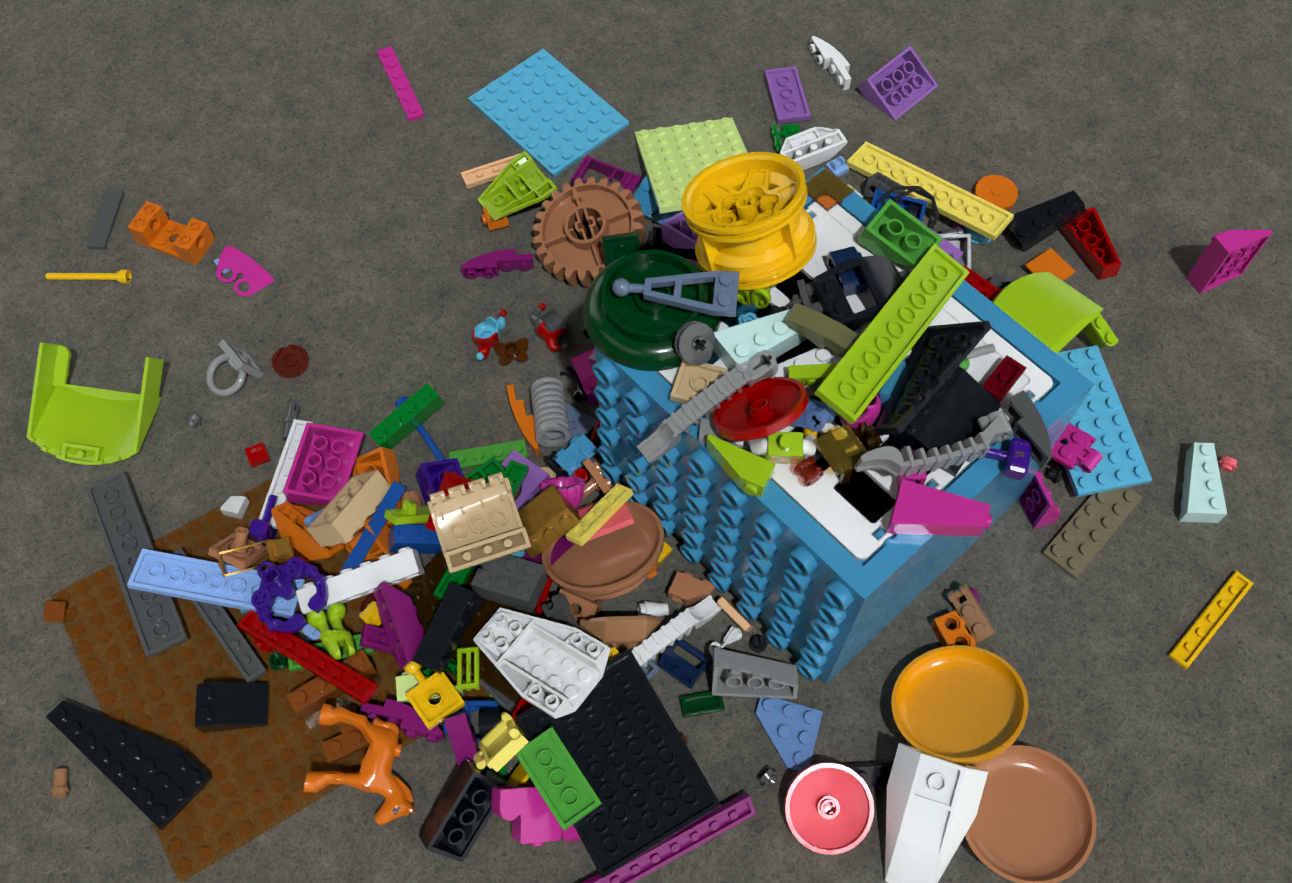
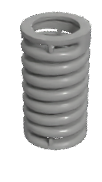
[530,377,570,448]

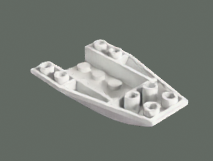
[473,607,610,719]
[885,743,988,883]

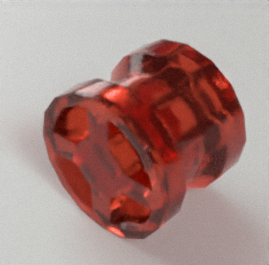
[793,456,825,487]

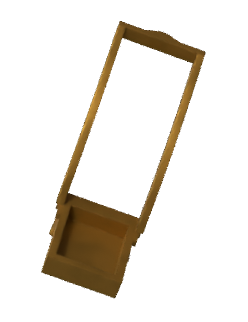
[217,536,296,577]

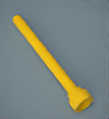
[45,269,132,284]

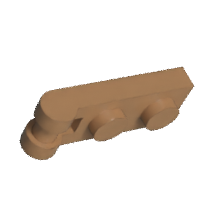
[947,583,996,643]

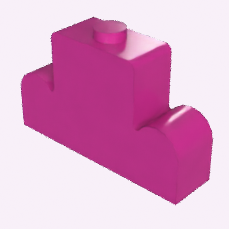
[491,783,562,846]

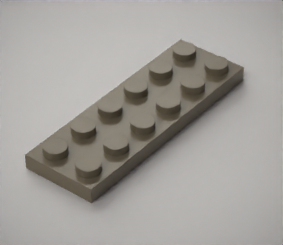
[1042,487,1143,580]

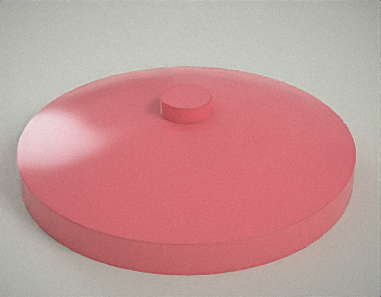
[784,762,874,855]

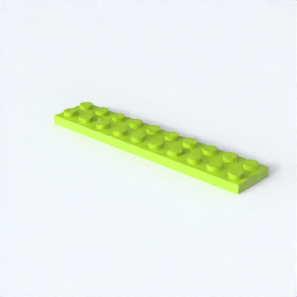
[814,243,970,425]

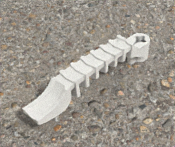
[632,595,722,668]

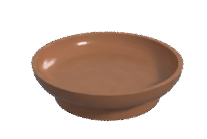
[542,500,664,599]
[964,745,1097,883]

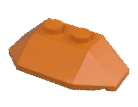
[271,501,345,561]

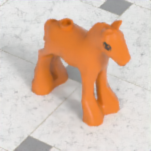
[303,703,414,826]

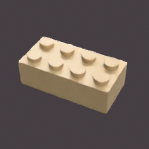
[306,470,390,547]

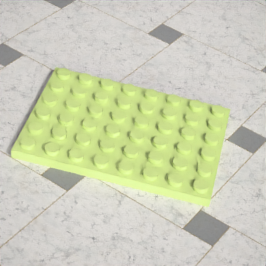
[635,117,748,214]

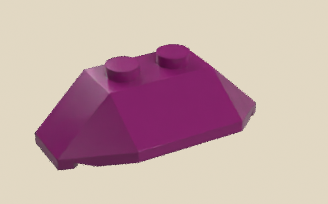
[373,582,424,669]

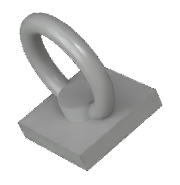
[206,339,265,397]

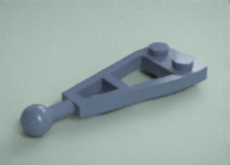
[612,271,739,317]

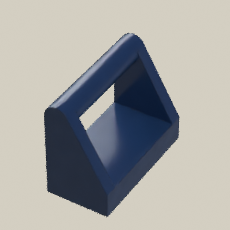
[657,639,713,689]

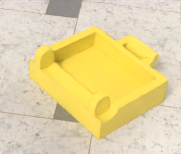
[473,712,529,772]

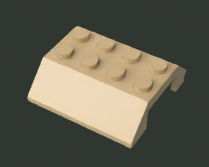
[427,472,531,574]

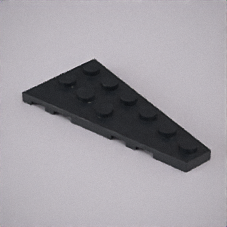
[875,321,992,435]

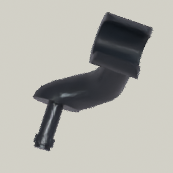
[560,366,588,402]
[543,450,569,478]

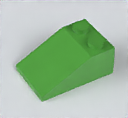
[857,199,943,269]

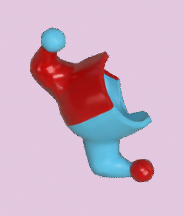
[472,309,507,360]

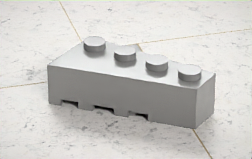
[712,648,798,699]

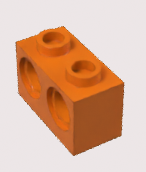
[930,610,976,647]

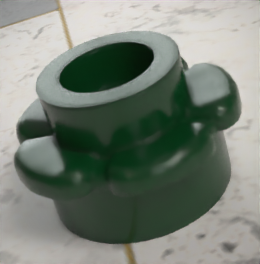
[269,651,288,671]

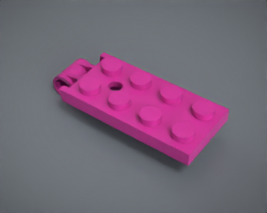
[1051,423,1103,473]

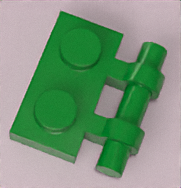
[770,123,801,154]

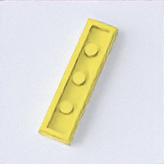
[566,484,633,546]

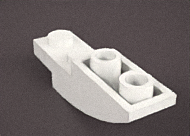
[809,36,851,91]

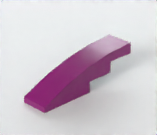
[444,712,486,768]

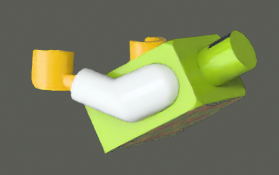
[748,428,818,464]

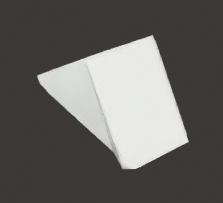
[220,496,250,519]

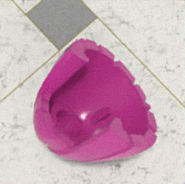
[540,476,585,509]

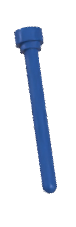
[395,396,447,461]

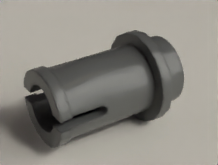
[940,226,964,234]

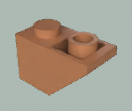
[668,571,715,606]

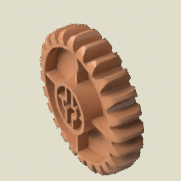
[532,176,647,288]

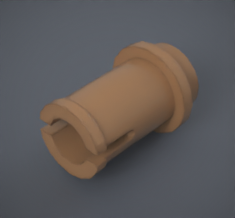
[50,768,69,799]

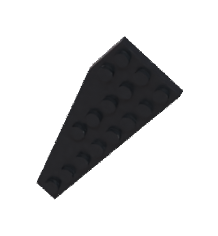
[46,701,213,830]

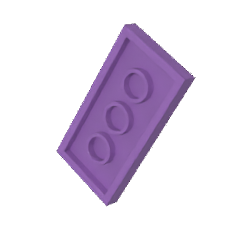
[764,66,811,124]

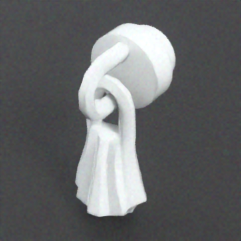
[708,626,742,659]

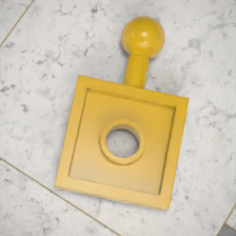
[404,661,466,731]

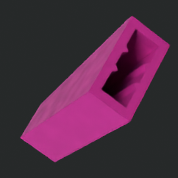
[887,479,993,537]

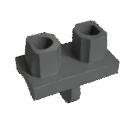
[788,279,826,315]

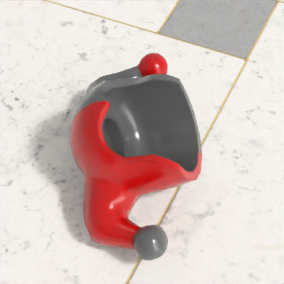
[529,303,569,352]

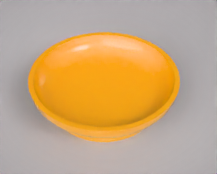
[891,645,1029,765]

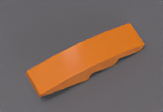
[506,384,540,457]

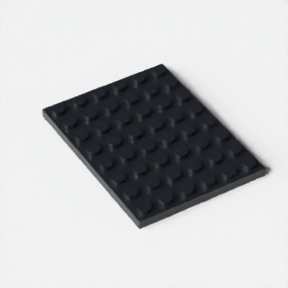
[516,649,721,879]

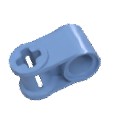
[791,397,836,432]

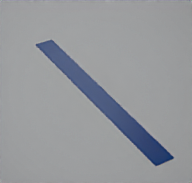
[323,481,406,621]

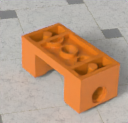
[127,201,215,266]

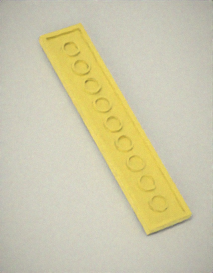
[846,141,1014,241]

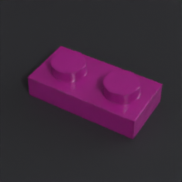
[359,624,393,655]

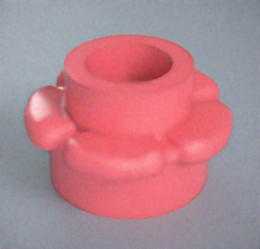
[1217,456,1237,472]

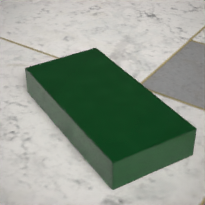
[679,691,725,718]

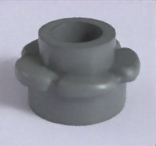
[183,412,203,428]
[758,767,778,787]

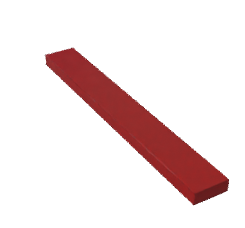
[237,610,379,705]

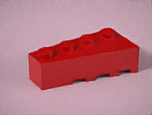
[1059,207,1122,280]

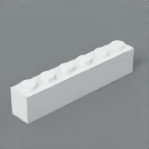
[296,547,425,615]

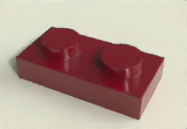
[982,355,1027,403]

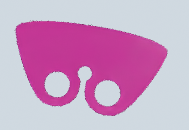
[216,246,275,297]

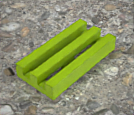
[457,647,480,692]

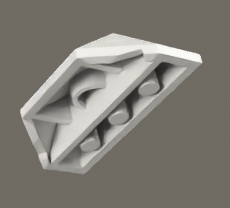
[780,127,848,170]

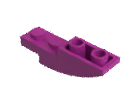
[461,249,534,279]
[360,698,446,743]

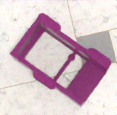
[571,154,642,193]

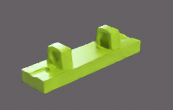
[384,499,430,525]

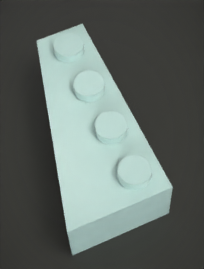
[713,309,807,371]
[1179,442,1227,523]

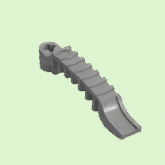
[636,350,778,464]
[855,410,1014,477]

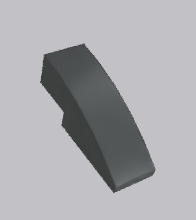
[1003,390,1053,469]

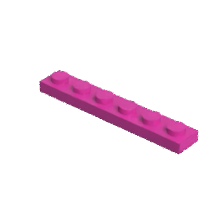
[377,46,425,122]

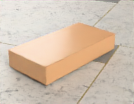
[717,597,754,632]

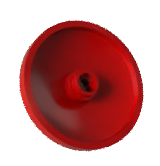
[713,377,809,441]

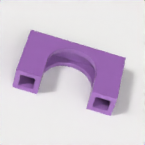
[501,450,551,511]

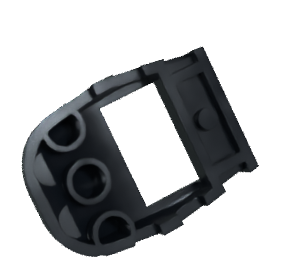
[811,255,903,327]

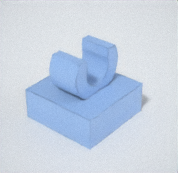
[825,156,849,177]

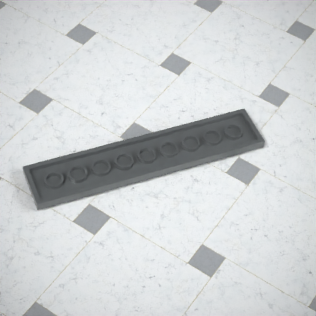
[85,471,189,659]

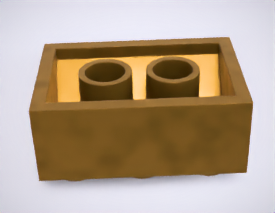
[518,484,581,559]

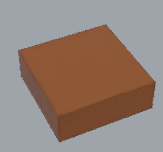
[43,600,66,623]

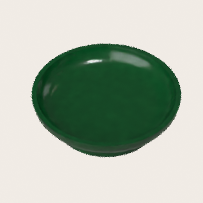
[583,250,721,371]

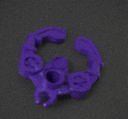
[251,557,328,633]

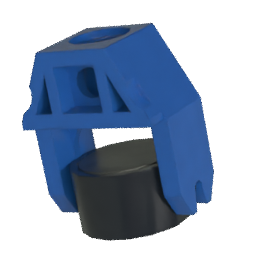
[444,700,503,745]

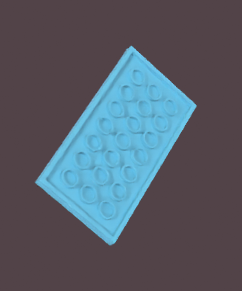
[1057,345,1152,497]

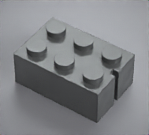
[471,555,548,613]

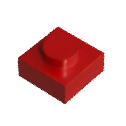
[245,442,271,468]

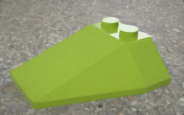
[477,151,558,221]

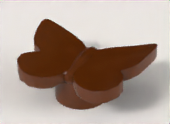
[493,338,528,366]

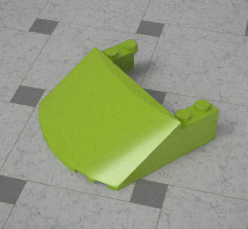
[992,272,1119,354]
[27,342,164,465]

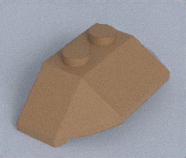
[578,616,662,651]

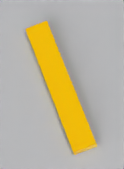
[1168,570,1254,670]

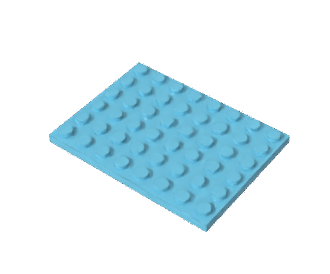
[468,49,629,178]

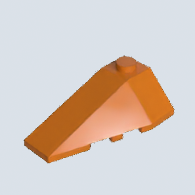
[352,447,401,526]
[344,517,413,593]

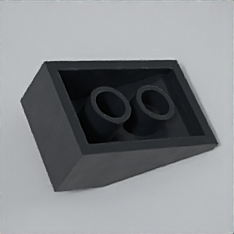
[195,682,269,733]

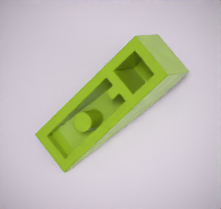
[706,434,776,498]

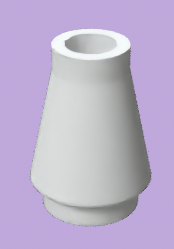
[638,601,669,617]

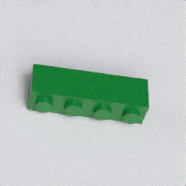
[369,383,445,449]

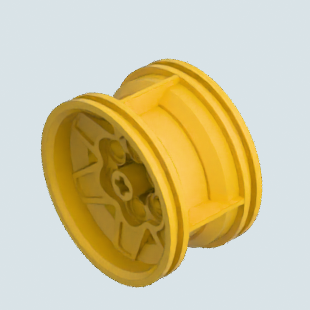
[681,152,817,290]

